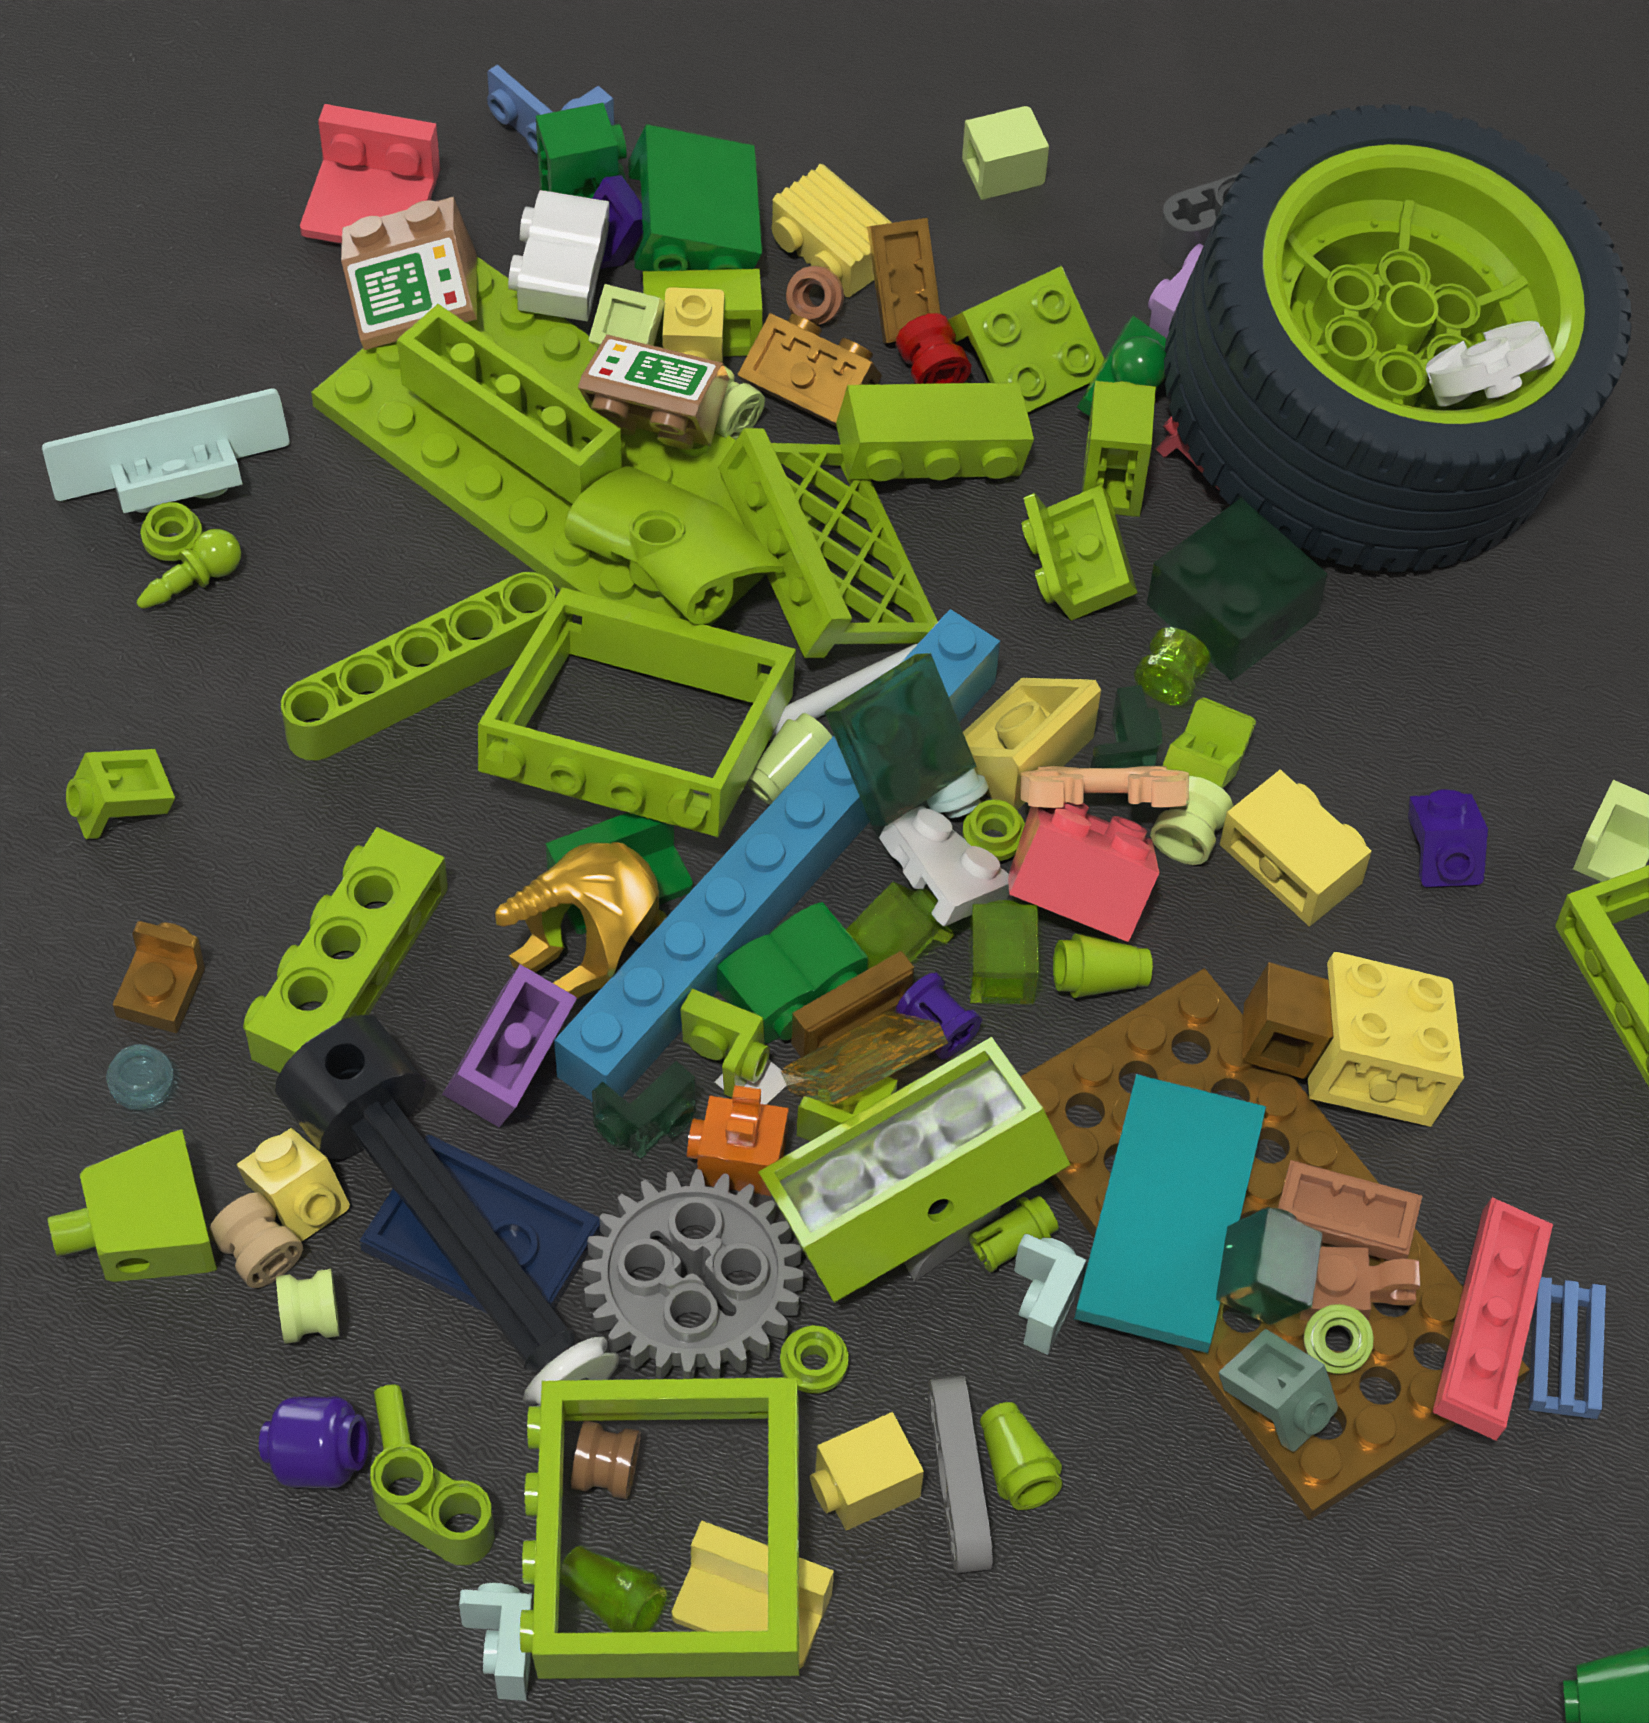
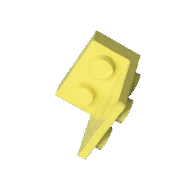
[1308,952,1464,1127]

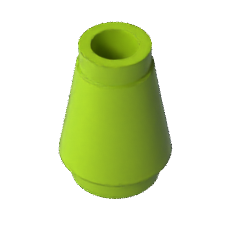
[1053,934,1153,998]
[980,1402,1062,1510]

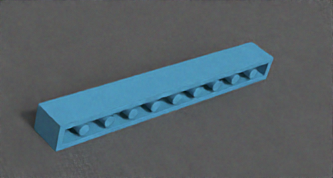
[554,609,1000,1113]

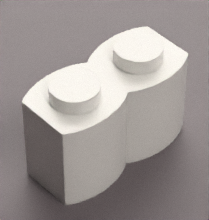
[508,190,609,321]

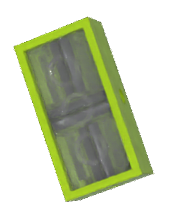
[758,1037,1071,1302]

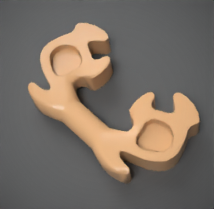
[1021,766,1189,808]

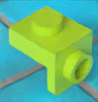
[1162,697,1256,789]

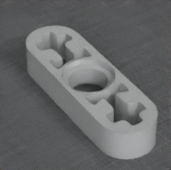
[928,1376,992,1573]

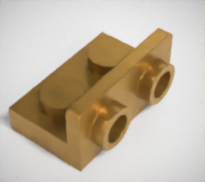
[737,313,882,427]

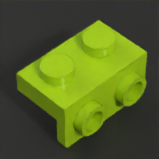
[1021,485,1138,621]

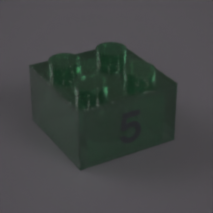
[1147,498,1328,681]

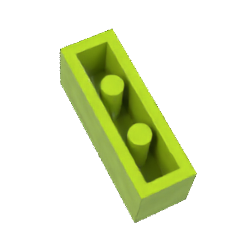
[836,382,1034,481]

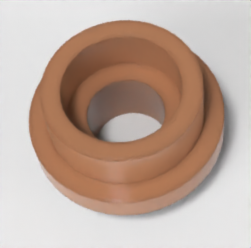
[786,266,844,325]

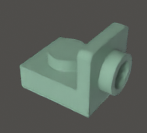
[1218,1328,1338,1452]

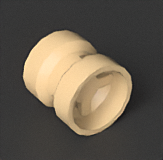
[208,1192,303,1289]

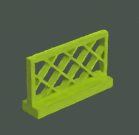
[718,428,938,658]

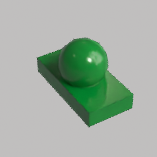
[1077,316,1166,416]

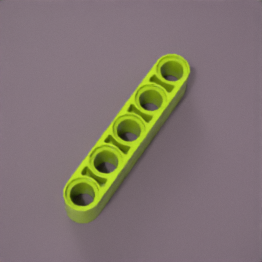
[281,572,556,761]

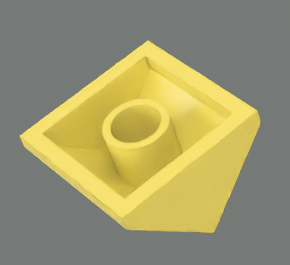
[940,678,1101,810]

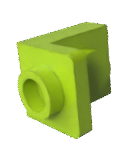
[66,749,175,839]
[680,989,770,1098]

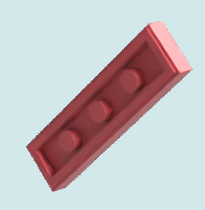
[1433,1197,1553,1440]

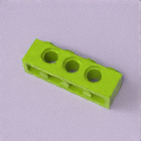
[243,827,448,1073]

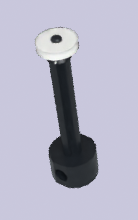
[275,1015,620,1406]

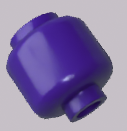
[259,1396,369,1488]

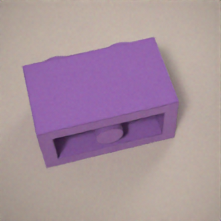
[442,964,577,1127]

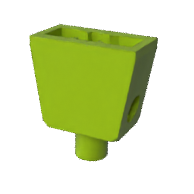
[47,1129,217,1282]

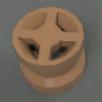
[571,1421,640,1499]

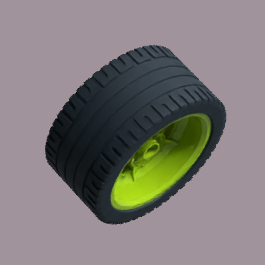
[1164,104,1632,572]

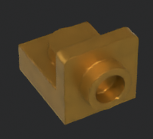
[113,921,205,1033]

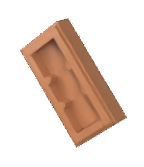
[1273,1160,1422,1260]

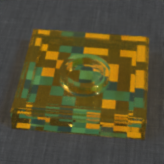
[781,1011,948,1105]

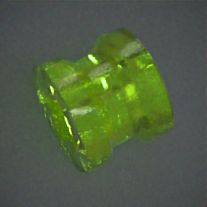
[1134,628,1210,705]

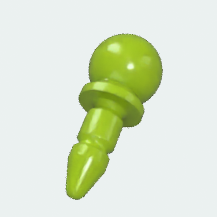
[137,529,241,609]

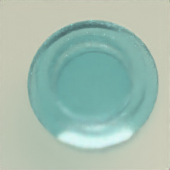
[106,1044,174,1109]

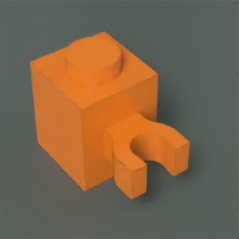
[687,1085,789,1196]

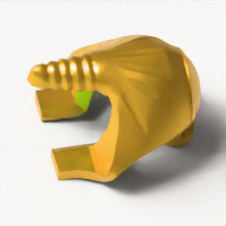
[495,842,667,999]

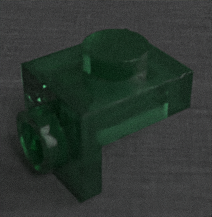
[1091,685,1162,768]
[592,1061,696,1159]

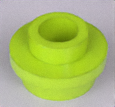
[141,502,203,561]
[962,800,1025,861]
[1303,1304,1374,1374]
[780,1325,848,1393]

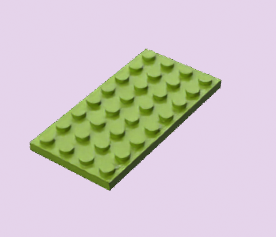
[311,256,822,626]

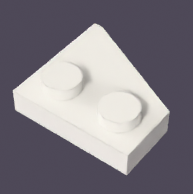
[879,806,1009,926]

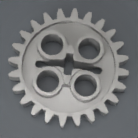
[582,1170,803,1379]

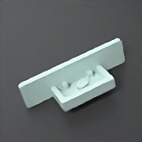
[42,388,290,513]

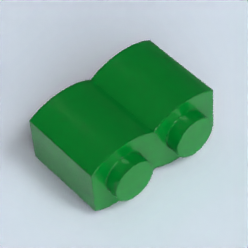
[717,902,869,1044]

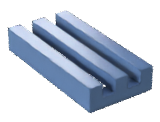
[1529,1277,1606,1419]

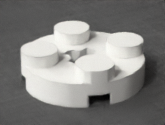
[1426,321,1555,406]

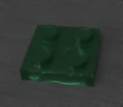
[824,653,977,826]

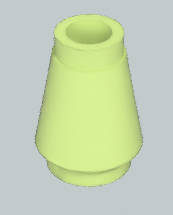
[747,713,832,805]

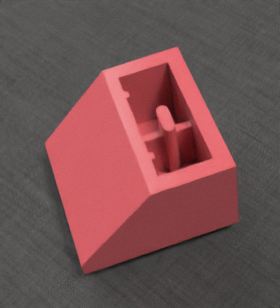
[1008,802,1159,942]

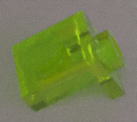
[846,881,955,969]

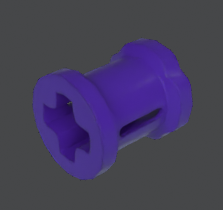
[896,972,982,1059]

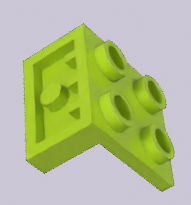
[948,266,1104,412]

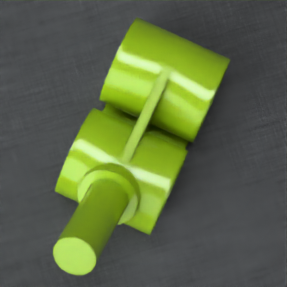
[370,1385,495,1565]

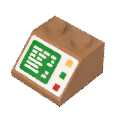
[341,197,477,350]

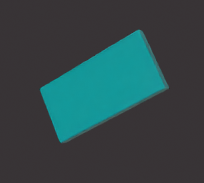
[1074,1074,1266,1353]

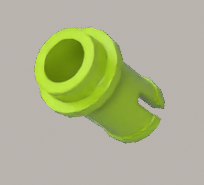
[969,1195,1059,1272]

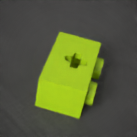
[1082,381,1156,517]

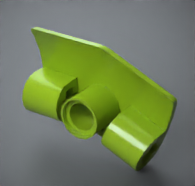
[565,466,783,625]

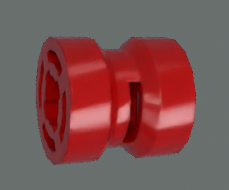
[896,313,972,384]

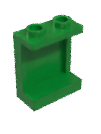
[628,124,762,271]

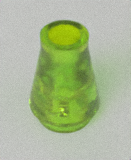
[560,1545,667,1633]

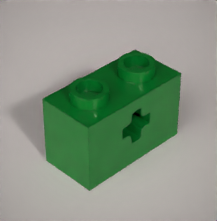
[536,102,627,198]

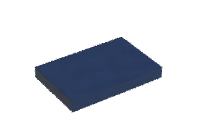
[359,1134,601,1314]

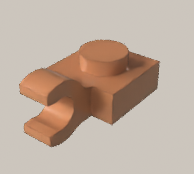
[1298,1246,1420,1321]

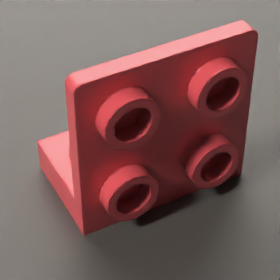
[300,104,440,244]

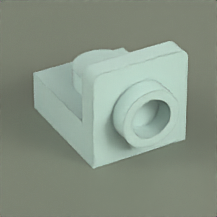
[1014,1234,1086,1355]
[459,1583,534,1701]

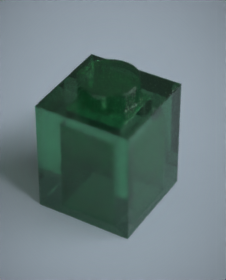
[1216,1207,1323,1325]

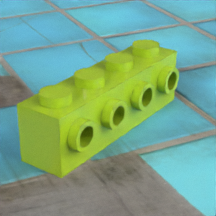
[397,304,622,504]

